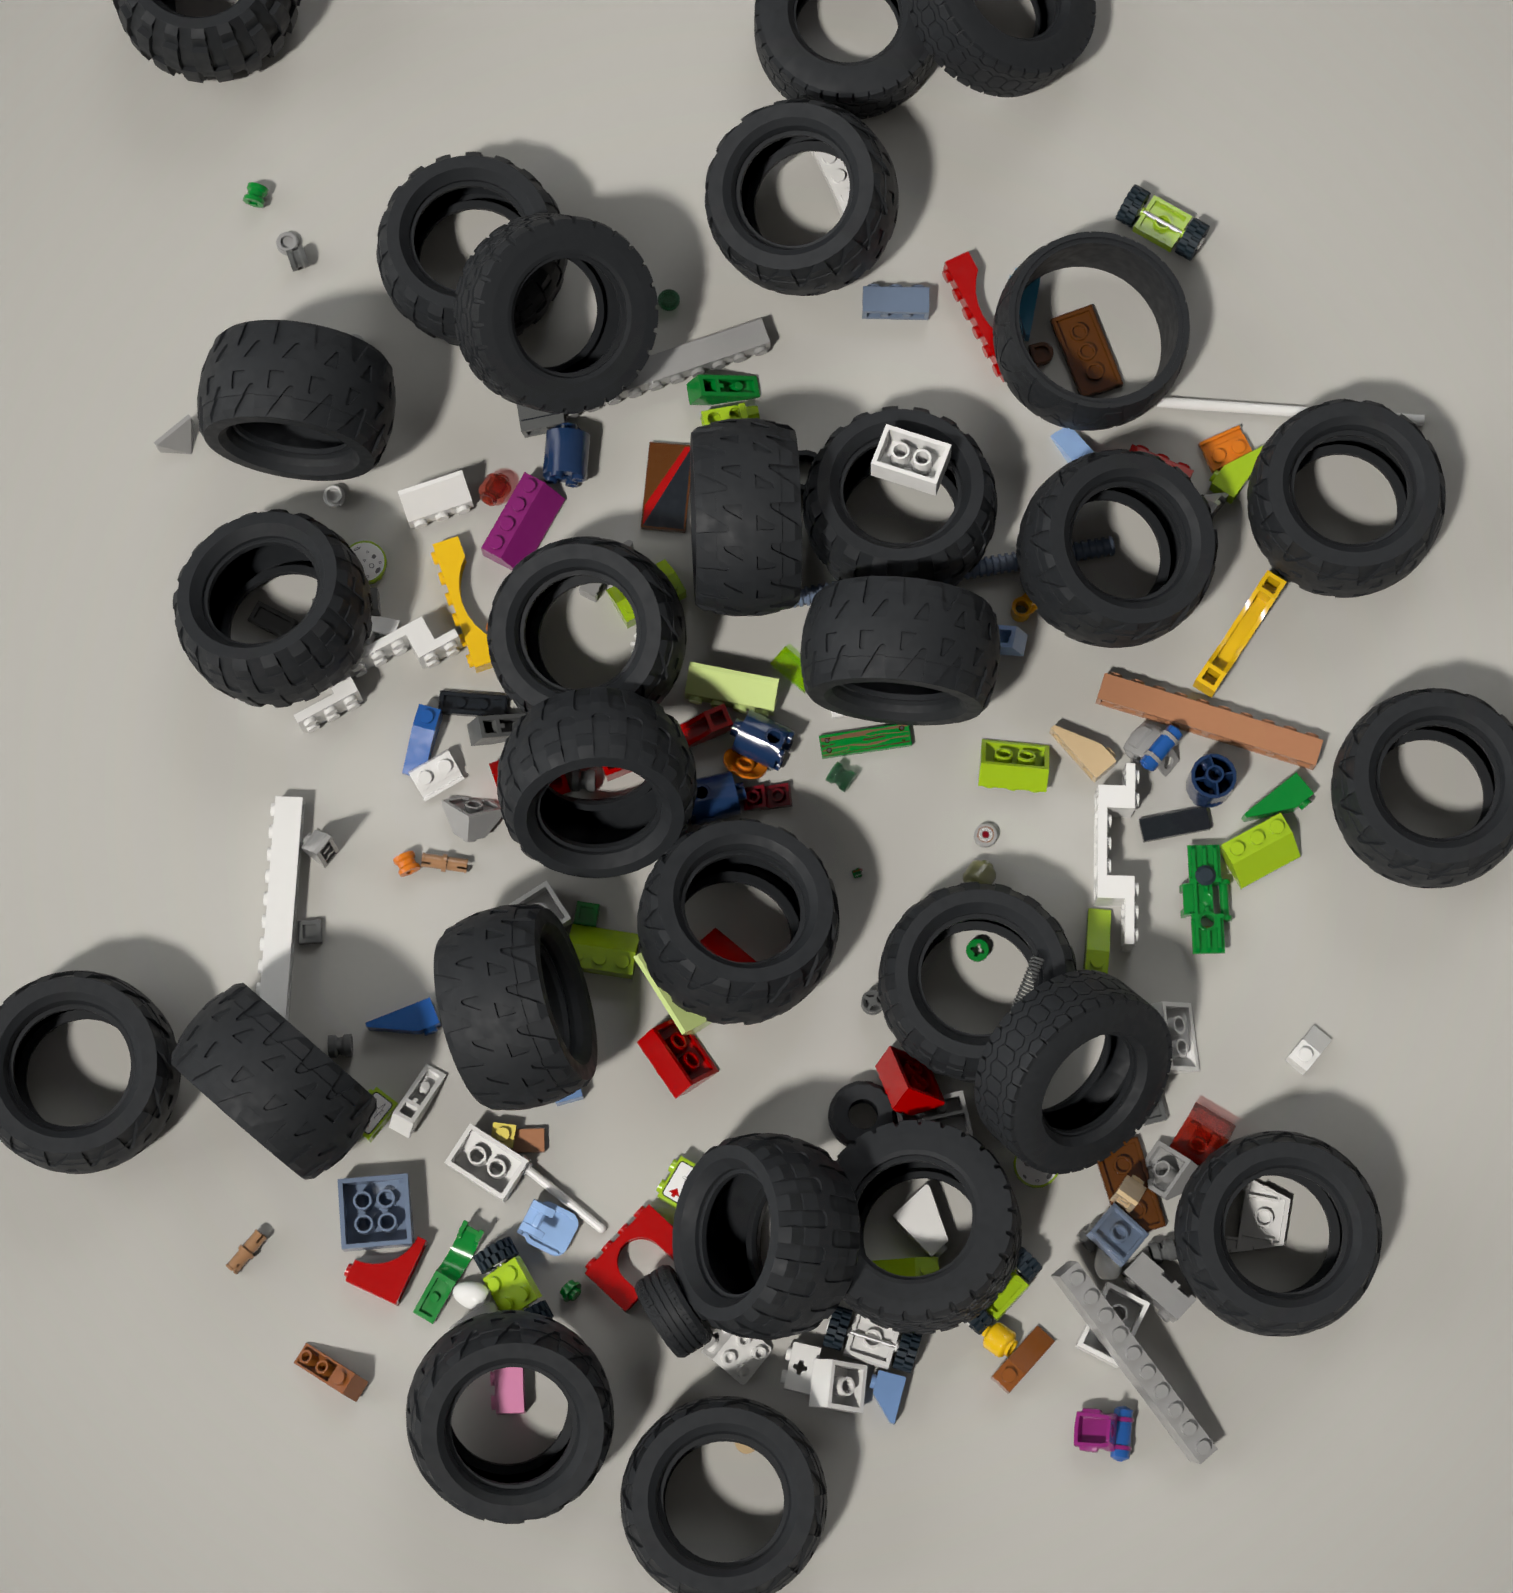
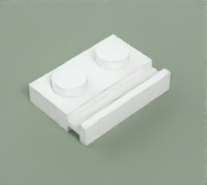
[408,749,464,801]

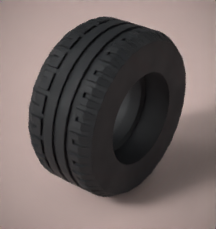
[635,1265,713,1358]

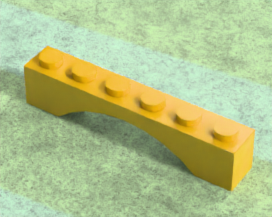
[431,536,493,673]
[1193,570,1287,698]

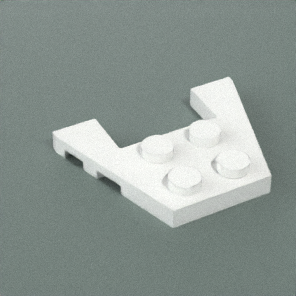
[1225,1180,1291,1253]

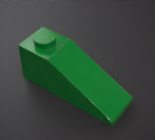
[686,375,760,405]
[1241,772,1314,822]

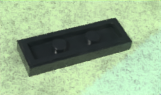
[438,690,508,717]
[1138,807,1211,843]

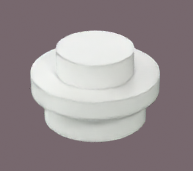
[323,485,346,508]

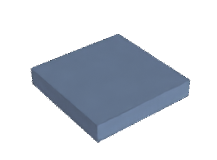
[1086,1202,1149,1267]

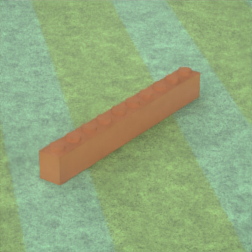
[1095,672,1323,770]

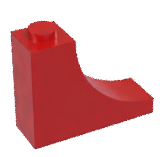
[344,1237,428,1306]

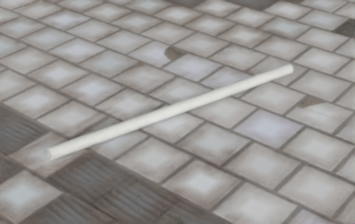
[1156,397,1425,426]

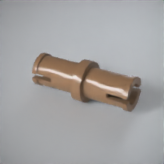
[421,852,468,873]
[226,1229,267,1275]

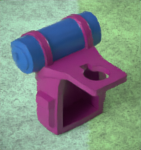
[1074,1406,1134,1462]

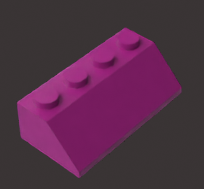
[481,472,565,570]

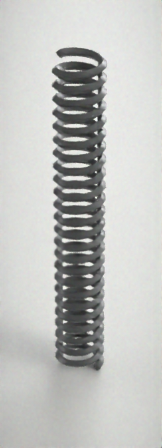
[1009,955,1044,1014]

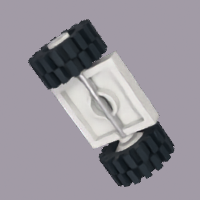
[823,1306,922,1373]

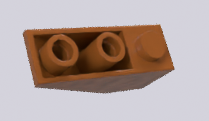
[294,1343,368,1402]

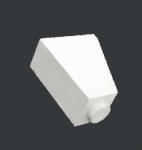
[892,1184,949,1257]

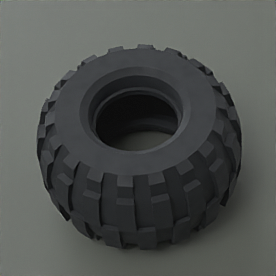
[113,0,301,83]

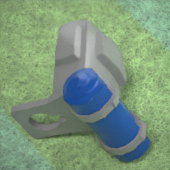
[1123,722,1183,777]

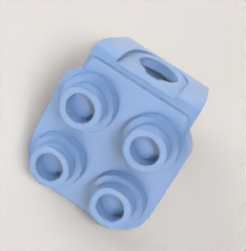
[517,1199,579,1256]

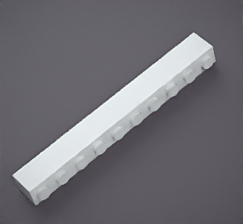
[256,796,306,1022]

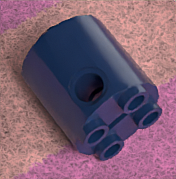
[542,423,591,488]
[730,710,795,771]
[1186,754,1237,808]
[690,771,747,825]

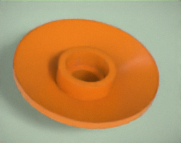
[723,748,767,779]

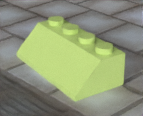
[685,661,779,717]
[634,953,712,1035]

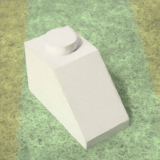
[1285,1025,1332,1075]

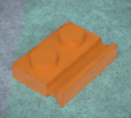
[1198,425,1252,473]

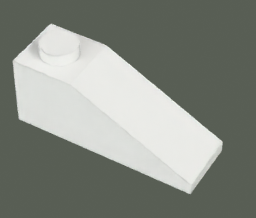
[389,1064,446,1138]

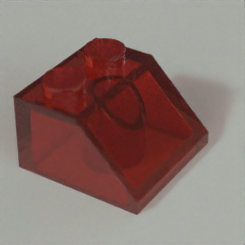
[1169,1102,1236,1166]

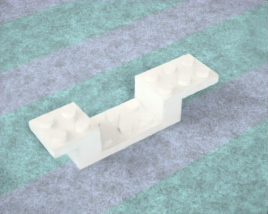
[294,616,463,733]
[1093,763,1139,952]

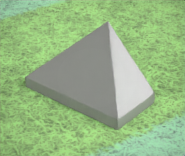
[154,414,195,454]

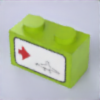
[362,1086,398,1142]
[656,1156,695,1209]

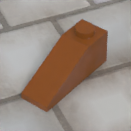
[991,1325,1055,1394]

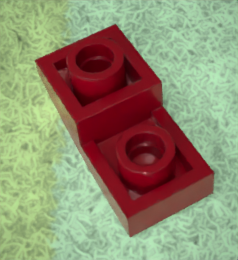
[743,783,793,811]

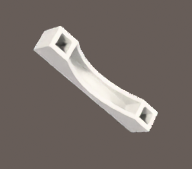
[810,151,850,217]

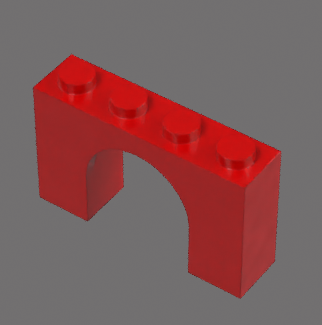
[585,1205,674,1313]

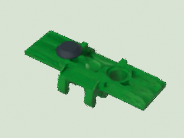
[1179,845,1232,954]

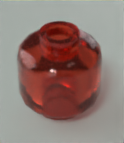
[479,473,512,506]

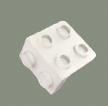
[701,1329,771,1385]

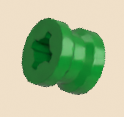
[243,182,269,208]
[966,939,989,962]

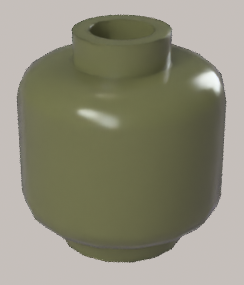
[962,860,996,884]

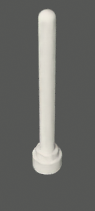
[522,1154,606,1233]

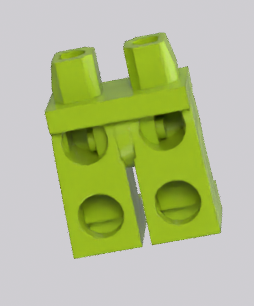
[700,403,760,426]

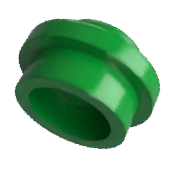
[560,1280,582,1302]

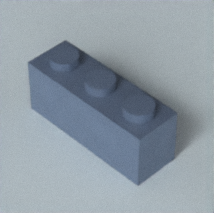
[862,284,929,320]

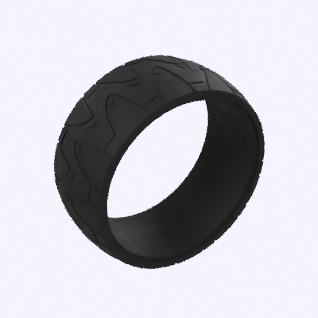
[993,231,1190,431]

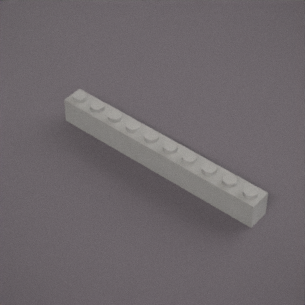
[564,318,770,420]
[1051,1261,1218,1464]

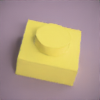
[491,1122,517,1149]

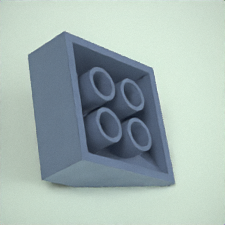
[338,1173,414,1252]

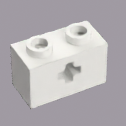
[780,1342,821,1395]

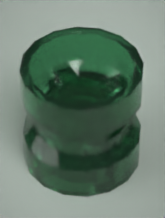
[826,761,857,793]

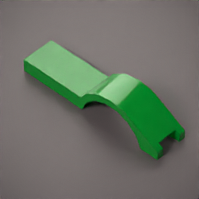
[413,1220,485,1324]

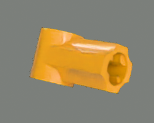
[1010,593,1038,622]

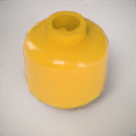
[982,1322,1018,1357]

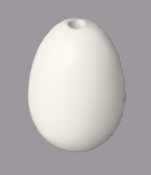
[1094,1248,1122,1280]
[452,1281,491,1310]

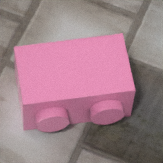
[490,1367,526,1415]

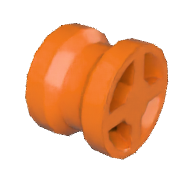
[393,851,421,877]

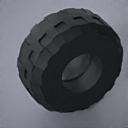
[828,1081,897,1146]

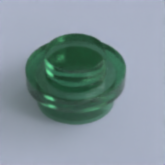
[658,289,680,311]

